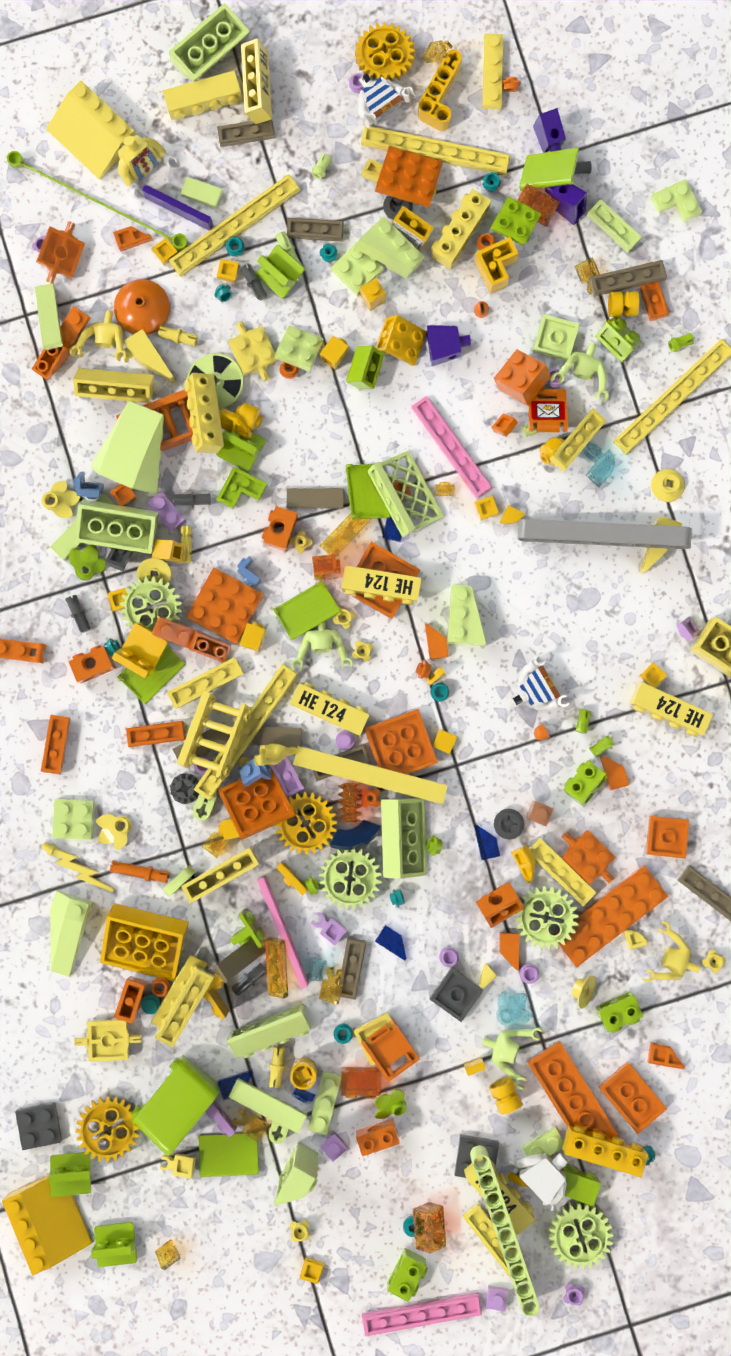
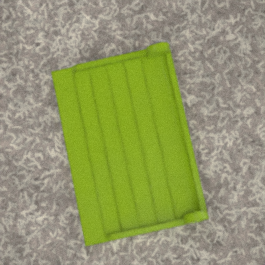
[519,148,579,191]
[345,464,390,520]
[273,580,341,641]
[117,646,186,704]
[199,1133,259,1177]

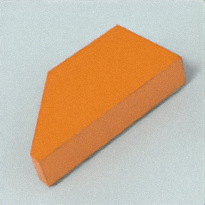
[113,226,153,252]
[425,624,449,660]
[600,755,629,790]
[499,932,520,970]
[647,1042,685,1069]

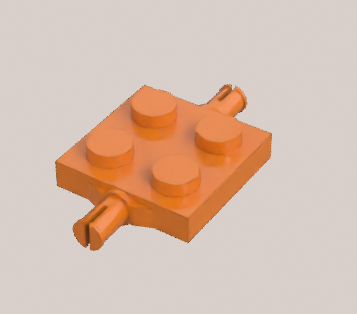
[36,221,85,284]
[561,830,615,885]

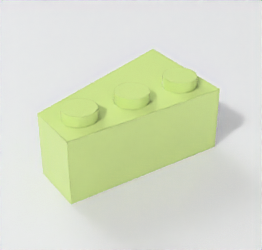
[354,216,424,279]
[447,584,487,647]

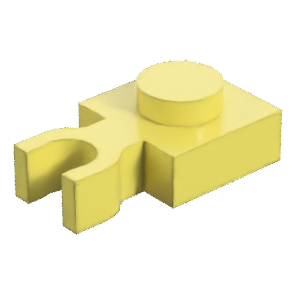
[160,1153,196,1179]

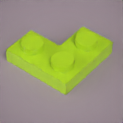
[216,466,268,510]

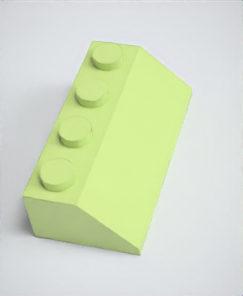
[169,3,250,82]
[75,500,159,554]
[381,798,427,879]
[227,1004,312,1058]
[274,1142,320,1206]

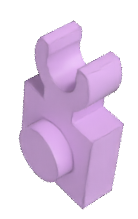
[311,912,347,945]

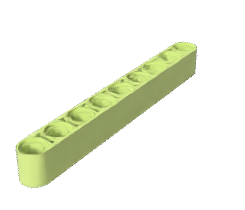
[470,1145,540,1317]

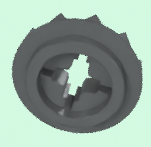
[383,196,413,220]
[170,773,199,804]
[493,808,525,840]

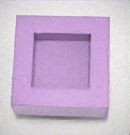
[676,617,700,642]
[320,1132,348,1162]
[485,1285,508,1312]

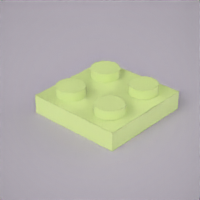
[331,242,384,296]
[532,314,580,361]
[275,325,324,372]
[52,799,95,840]

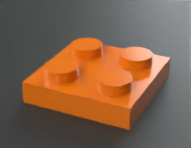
[645,815,689,859]

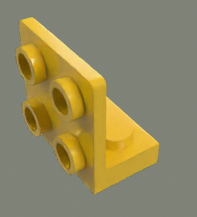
[375,315,427,366]
[112,622,168,678]
[203,972,230,1020]

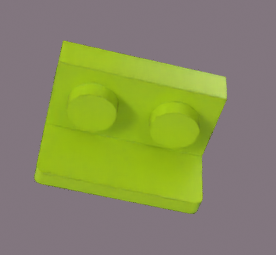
[491,197,541,246]
[256,245,305,299]
[595,317,642,362]
[216,430,266,473]
[230,909,266,948]
[49,1152,91,1197]
[91,1222,137,1267]

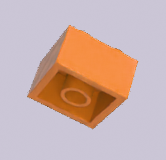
[493,349,551,406]

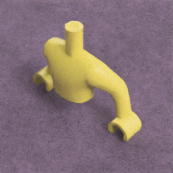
[69,310,129,363]
[238,743,297,767]
[642,921,701,982]

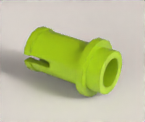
[668,333,694,352]
[574,709,592,734]
[589,735,615,758]

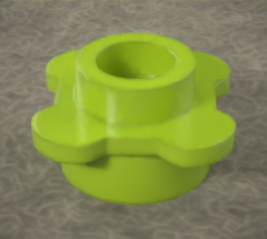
[427,835,442,856]

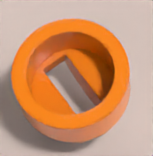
[474,301,489,318]
[534,724,550,741]

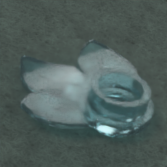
[496,991,533,1026]

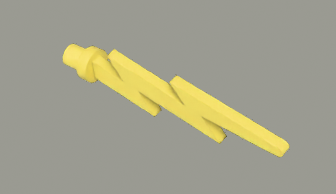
[41,842,114,892]

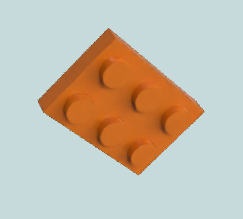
[598,1061,667,1134]

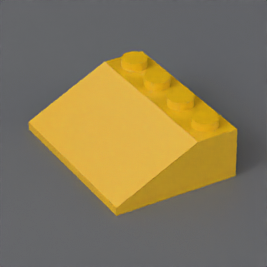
[100,903,189,981]
[2,1175,93,1276]

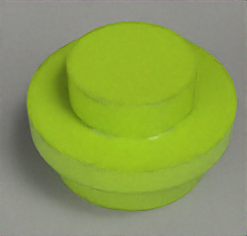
[305,876,321,895]

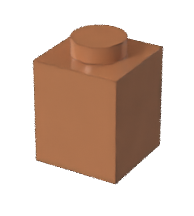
[526,800,554,827]

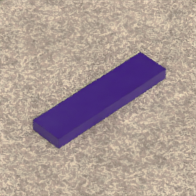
[142,184,213,231]

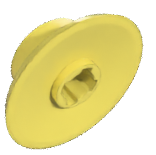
[651,469,685,502]
[137,558,172,591]
[572,975,596,1009]

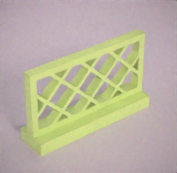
[367,450,444,538]

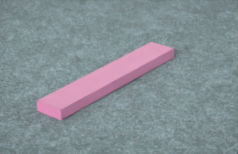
[411,396,492,499]
[257,875,309,989]
[362,1292,482,1336]

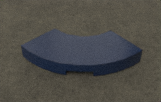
[330,819,381,850]

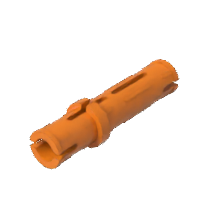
[110,860,170,884]

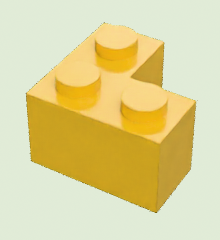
[474,237,518,294]

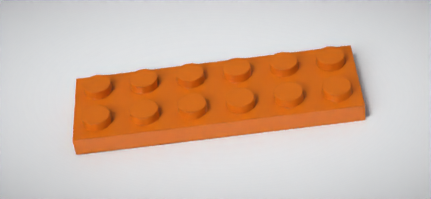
[553,865,669,967]
[527,1041,620,1165]

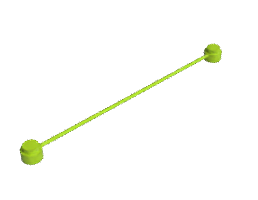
[7,151,188,251]

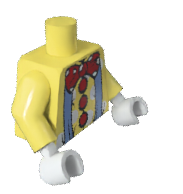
[118,135,177,199]

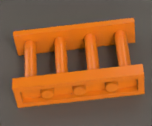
[116,389,193,452]

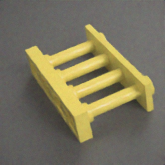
[177,691,251,780]
[151,954,214,1047]

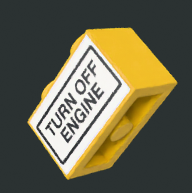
[391,206,434,251]

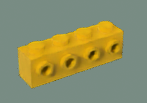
[562,1125,648,1178]

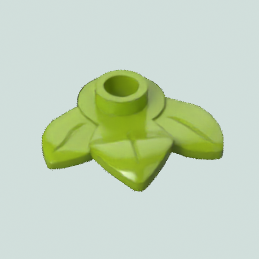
[69,544,106,581]
[374,1089,407,1119]

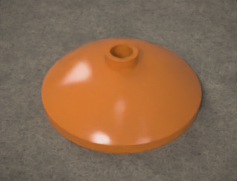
[114,279,170,335]

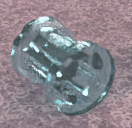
[306,957,327,981]

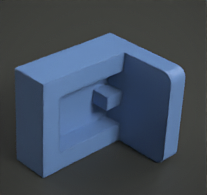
[74,471,104,499]
[237,556,261,587]
[239,759,272,786]

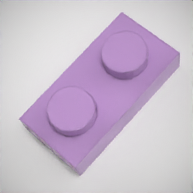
[147,491,186,533]
[270,756,304,798]
[205,1100,237,1137]

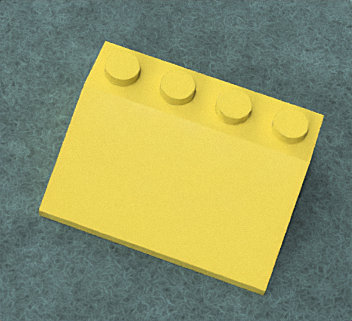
[46,80,136,180]

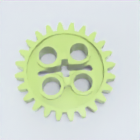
[119,576,183,631]
[319,847,381,910]
[515,886,579,950]
[548,1201,613,1270]

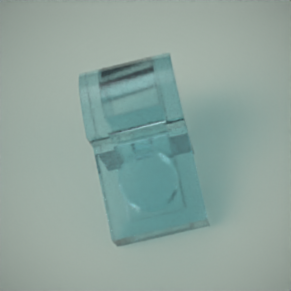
[581,442,615,488]

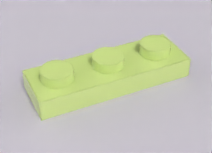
[587,199,642,253]
[308,1070,342,1135]

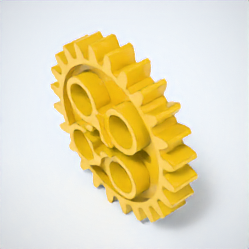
[355,21,415,82]
[275,792,337,855]
[75,1095,139,1163]

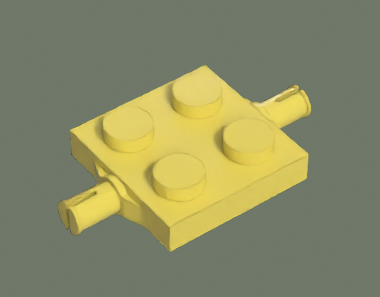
[228,321,278,382]
[74,1019,142,1062]

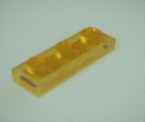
[319,513,372,560]
[265,937,288,999]

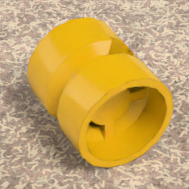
[608,291,639,317]
[290,1057,317,1090]
[489,1077,523,1115]

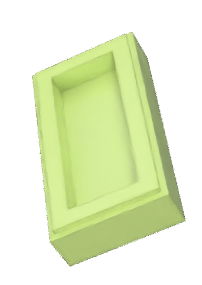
[181,177,223,208]

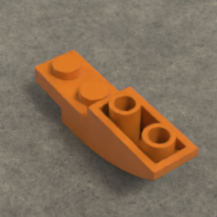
[32,306,91,380]
[152,616,231,663]

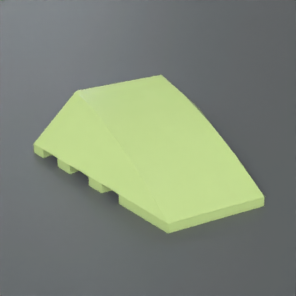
[90,401,164,494]

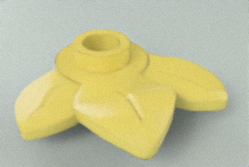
[42,481,80,518]
[96,814,132,850]

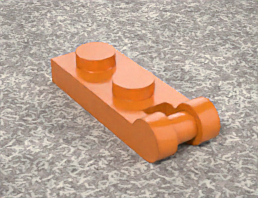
[0,639,46,664]

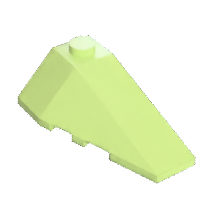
[50,890,93,977]

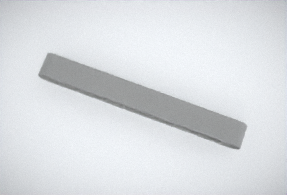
[518,519,692,549]

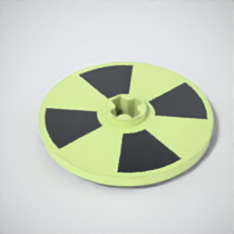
[187,354,243,410]

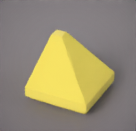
[479,963,497,989]

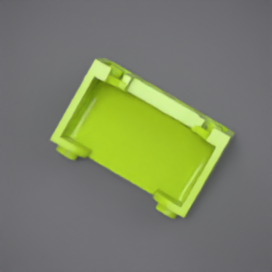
[131,1054,219,1156]

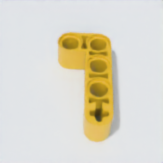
[418,49,462,131]

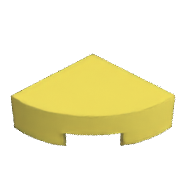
[624,929,648,950]

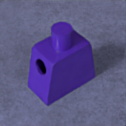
[533,108,566,153]
[544,184,587,225]
[426,325,471,366]

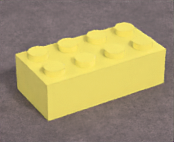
[689,616,731,678]

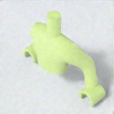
[550,343,609,402]
[291,622,353,671]
[482,1027,543,1090]

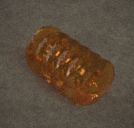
[338,783,362,822]

